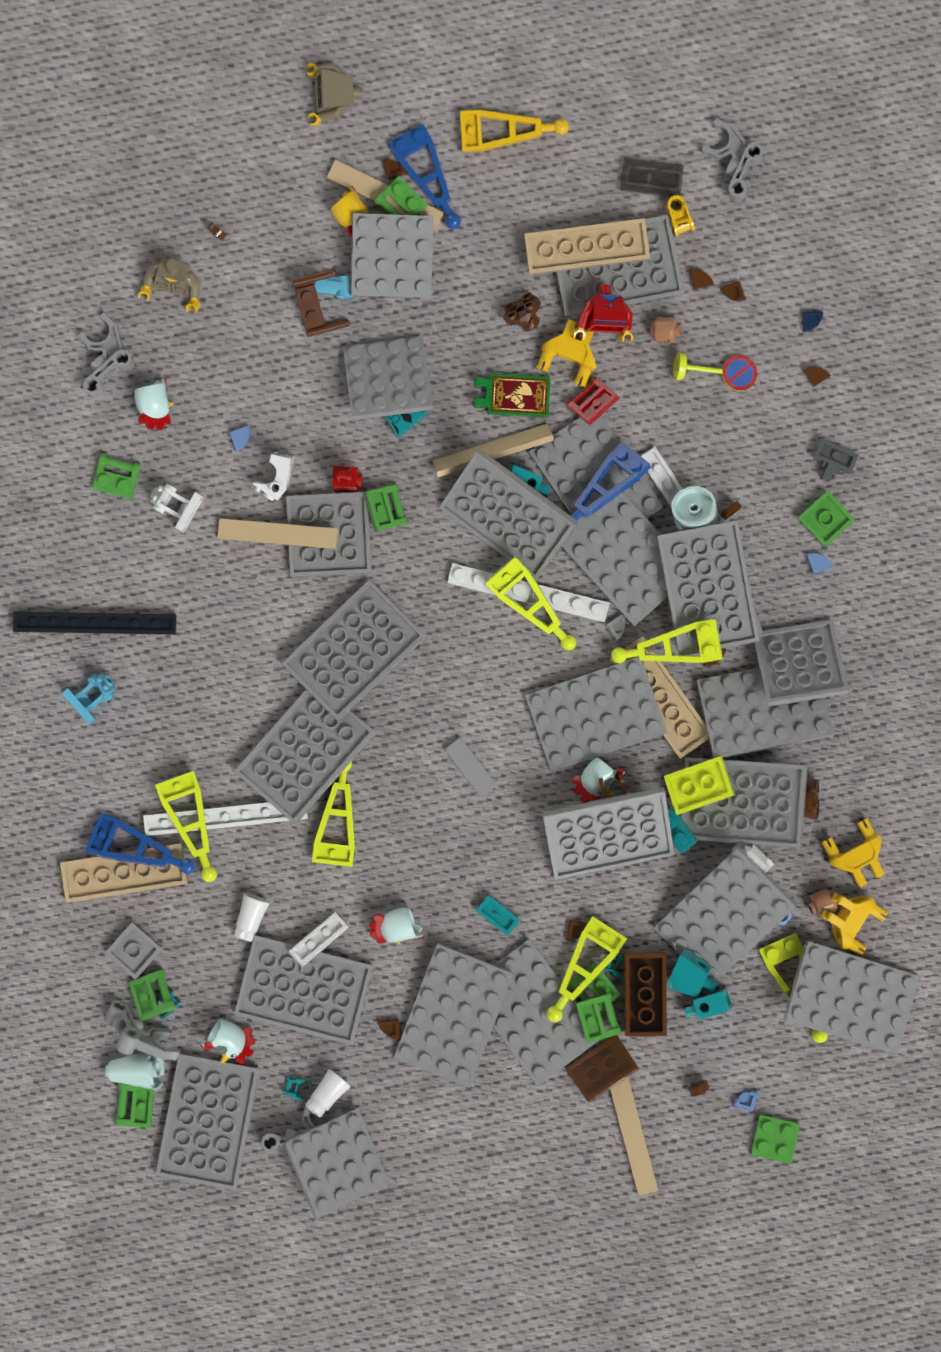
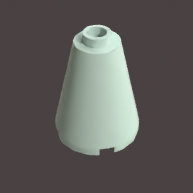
[105,1052,165,1090]

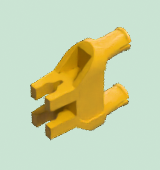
[536,319,596,388]
[821,818,885,887]
[821,892,888,956]

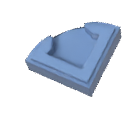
[230,426,250,452]
[806,553,833,574]
[733,1091,759,1112]

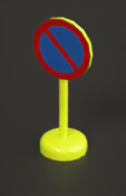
[673,352,757,391]

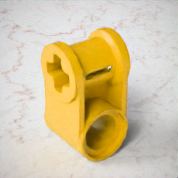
[666,195,695,237]

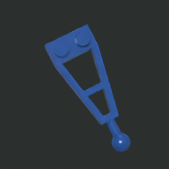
[388,124,461,229]
[571,442,651,532]
[85,813,196,874]

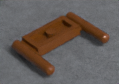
[292,269,350,337]

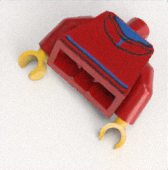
[571,285,633,343]

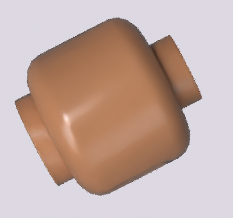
[651,317,681,344]
[808,888,839,919]

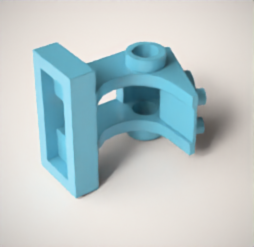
[62,672,117,725]

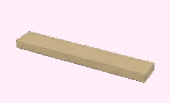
[327,159,444,232]
[432,423,554,477]
[217,518,339,549]
[610,1077,658,1196]

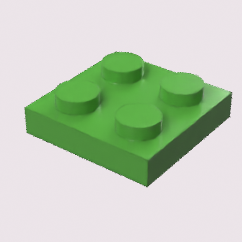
[797,490,855,548]
[751,1114,800,1164]

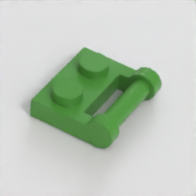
[374,176,428,215]
[92,454,141,499]
[364,484,409,532]
[568,962,620,1011]
[129,970,176,1021]
[576,993,623,1043]
[114,1083,154,1128]

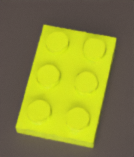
[664,756,735,815]

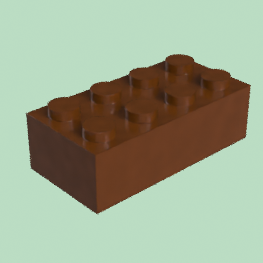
[623,952,667,1037]

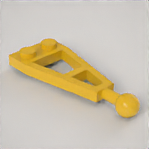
[460,110,569,153]

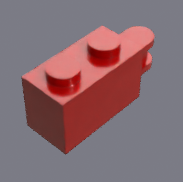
[332,465,363,492]

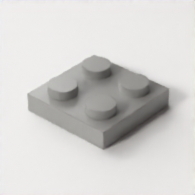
[105,922,163,980]

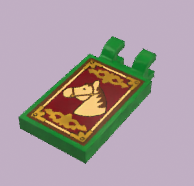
[474,373,551,418]

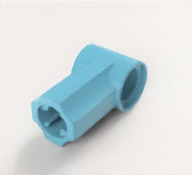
[315,276,354,300]

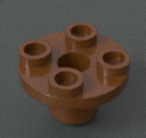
[503,292,541,331]

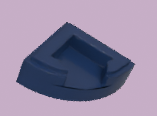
[802,311,823,333]

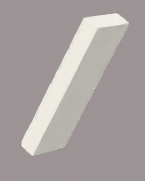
[641,446,683,508]
[289,912,348,967]

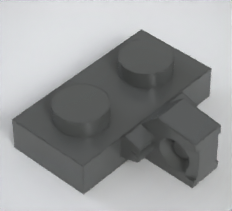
[813,439,859,482]

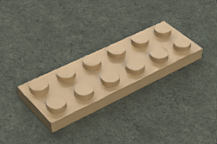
[524,218,650,275]
[609,636,709,759]
[60,843,188,903]

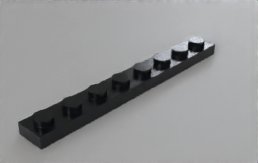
[13,611,177,635]

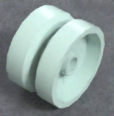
[672,486,718,531]

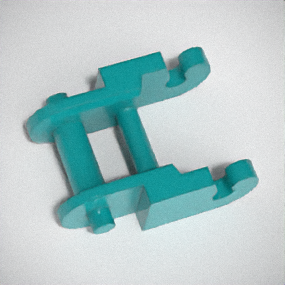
[605,955,624,979]
[157,991,181,1020]
[282,1076,312,1102]

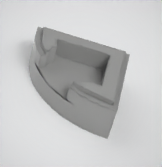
[605,614,626,642]

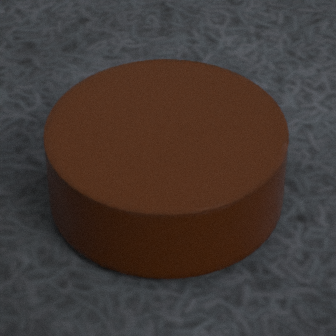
[207,222,227,241]
[688,1080,710,1096]

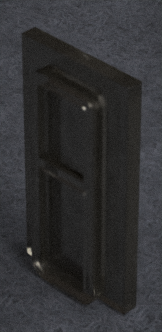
[620,158,684,197]

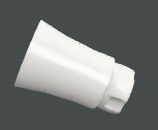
[234,893,271,941]
[305,1069,351,1118]

